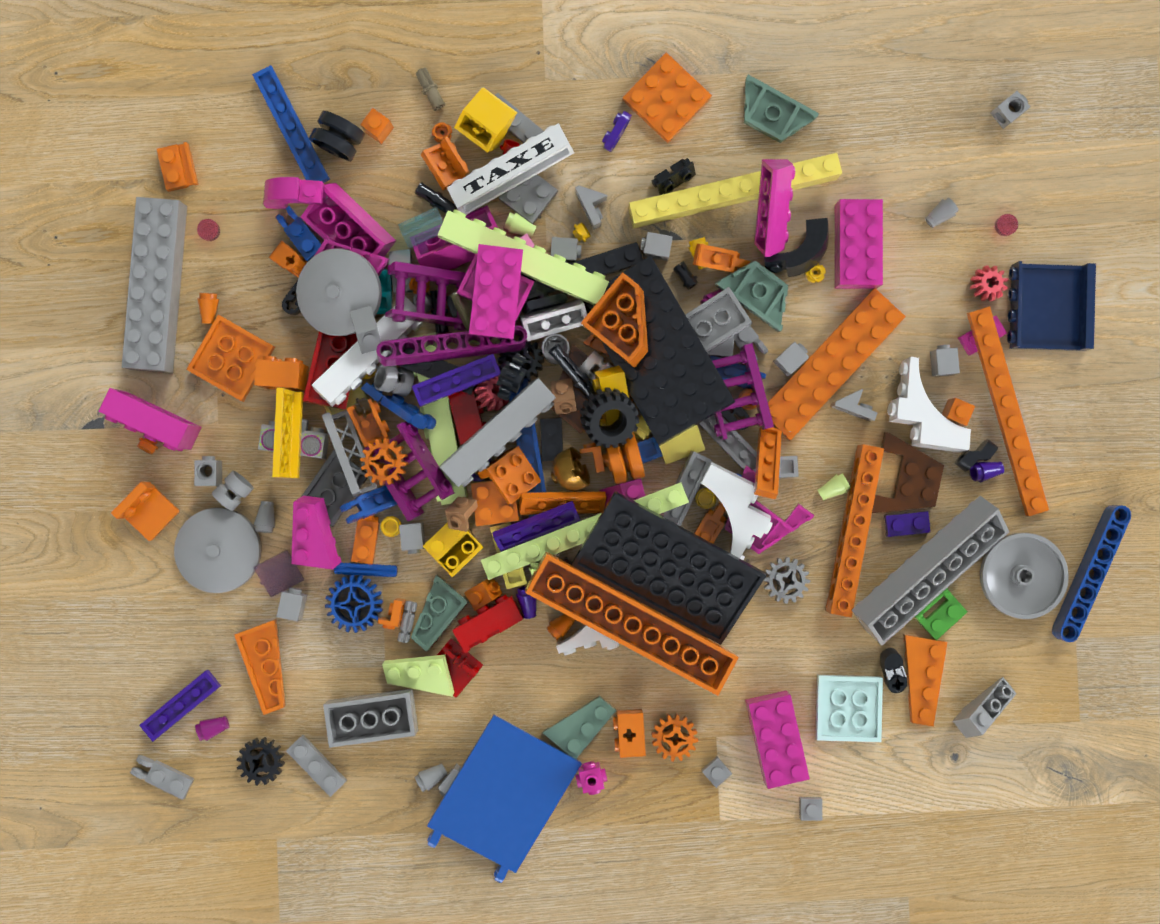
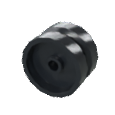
[309,110,365,162]

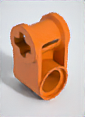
[269,241,307,278]

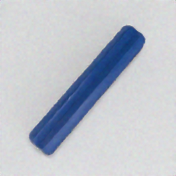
[334,563,398,577]

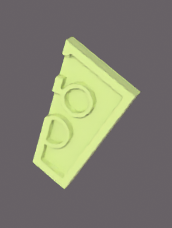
[382,655,454,697]

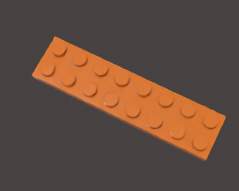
[768,288,906,441]

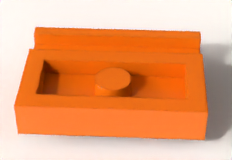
[157,142,198,192]

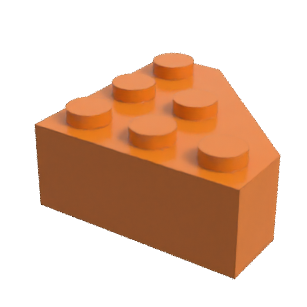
[581,272,648,368]

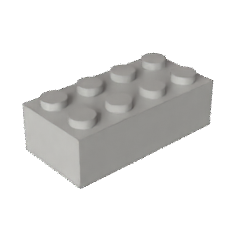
[323,688,419,748]

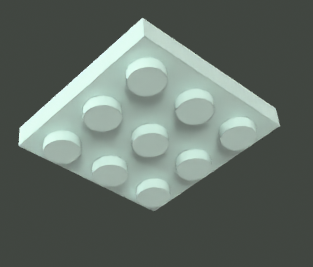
[815,675,883,742]

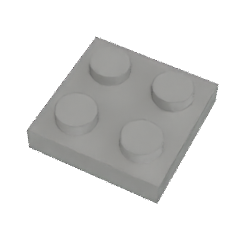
[499,175,558,224]

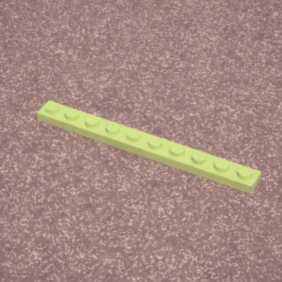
[481,482,689,580]

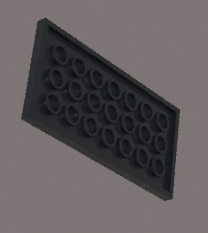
[583,256,735,446]
[572,491,767,645]

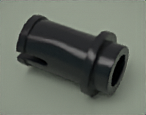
[673,261,698,290]

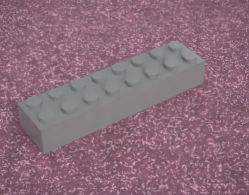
[122,197,187,373]
[852,496,1009,646]

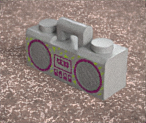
[258,419,329,459]

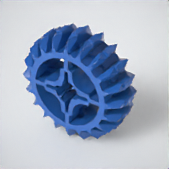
[325,575,384,633]

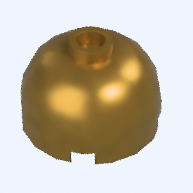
[551,447,590,491]

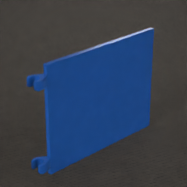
[427,714,582,883]

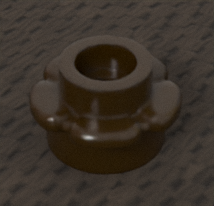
[353,397,372,418]

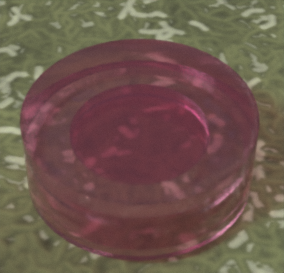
[995,214,1018,236]
[197,219,220,241]

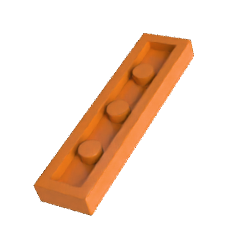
[754,426,782,500]
[519,491,606,515]

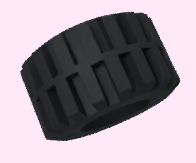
[580,388,639,448]

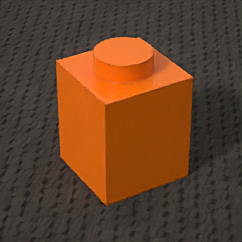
[360,108,394,145]
[942,398,975,427]

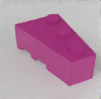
[291,496,342,570]

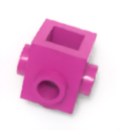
[575,761,608,795]

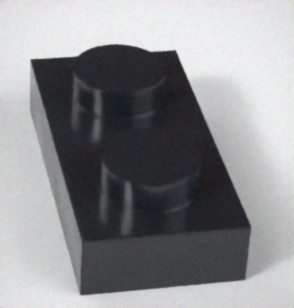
[540,418,563,461]

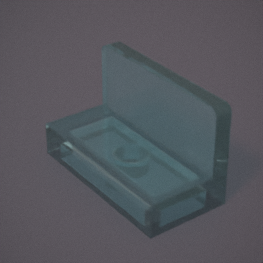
[398,207,443,248]

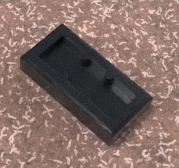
[522,293,568,314]

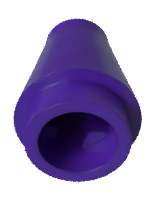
[970,462,1004,483]
[516,586,537,619]

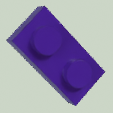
[884,511,931,537]

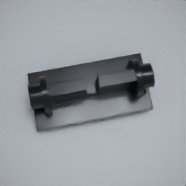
[651,158,696,195]

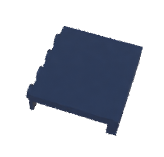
[1007,261,1096,351]

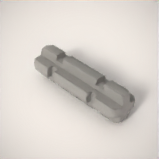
[398,601,417,643]

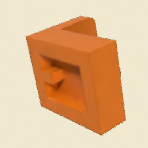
[377,598,406,629]

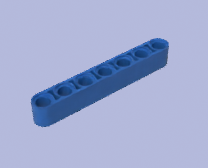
[1052,505,1132,642]

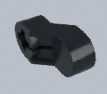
[955,439,998,472]
[880,648,907,693]

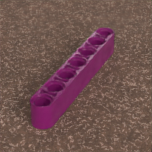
[376,326,527,366]

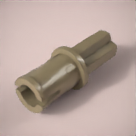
[416,68,445,111]

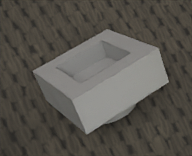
[779,456,799,478]
[701,756,732,788]
[799,797,822,821]

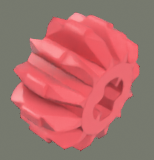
[970,265,1008,302]
[474,376,509,411]

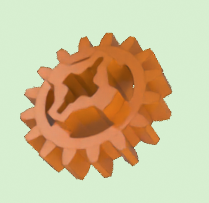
[360,438,409,485]
[651,713,698,762]

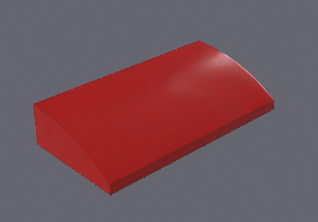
[303,331,358,410]

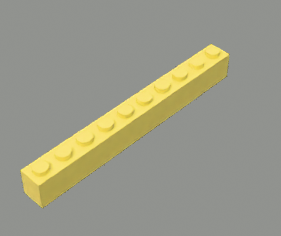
[628,153,842,229]

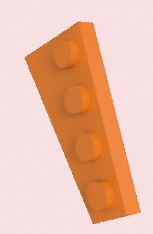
[234,619,285,715]
[903,634,948,727]

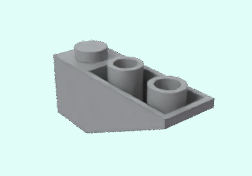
[953,677,1016,738]

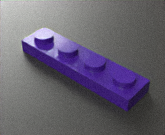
[412,354,501,407]
[492,501,581,552]
[139,670,221,742]

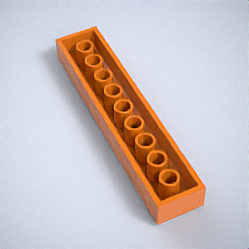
[525,552,739,696]

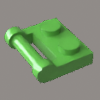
[914,588,967,640]

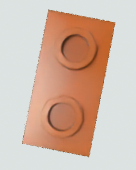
[613,709,646,758]

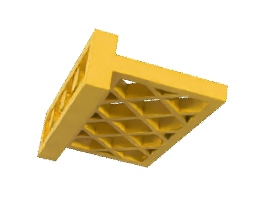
[272,388,303,478]

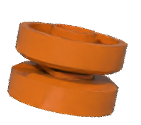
[605,432,645,485]

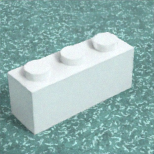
[520,299,587,341]

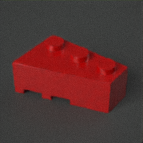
[452,594,524,653]

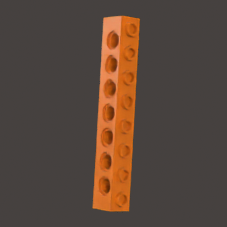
[825,444,884,618]

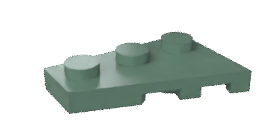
[411,575,469,652]
[542,696,616,759]

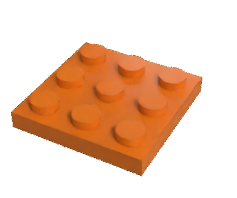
[622,52,712,143]
[186,315,275,402]

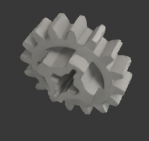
[764,557,810,604]

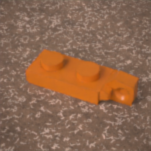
[693,243,750,273]
[694,502,726,544]
[351,514,380,565]

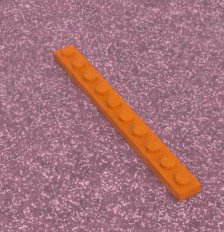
[967,306,1049,516]

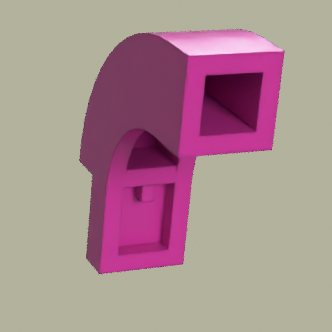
[263,177,324,210]

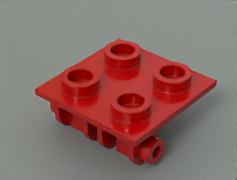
[437,638,483,698]

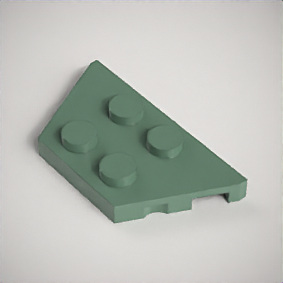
[744,74,819,143]
[714,261,788,332]

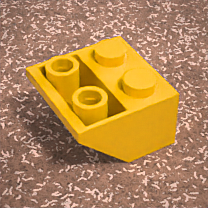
[454,87,518,153]
[423,522,484,577]

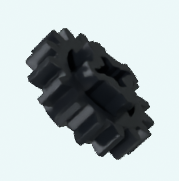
[497,337,544,382]
[496,354,527,401]
[236,737,285,786]

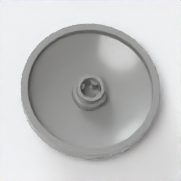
[296,249,382,336]
[174,508,262,593]
[980,533,1068,619]

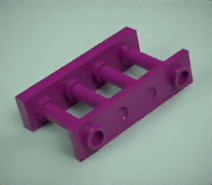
[385,261,466,331]
[712,343,774,440]
[364,422,455,522]

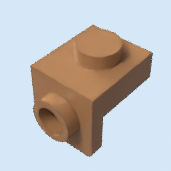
[550,378,577,414]
[445,496,478,532]

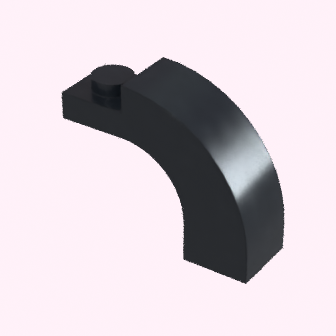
[764,218,829,277]

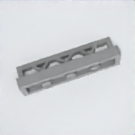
[322,410,378,498]

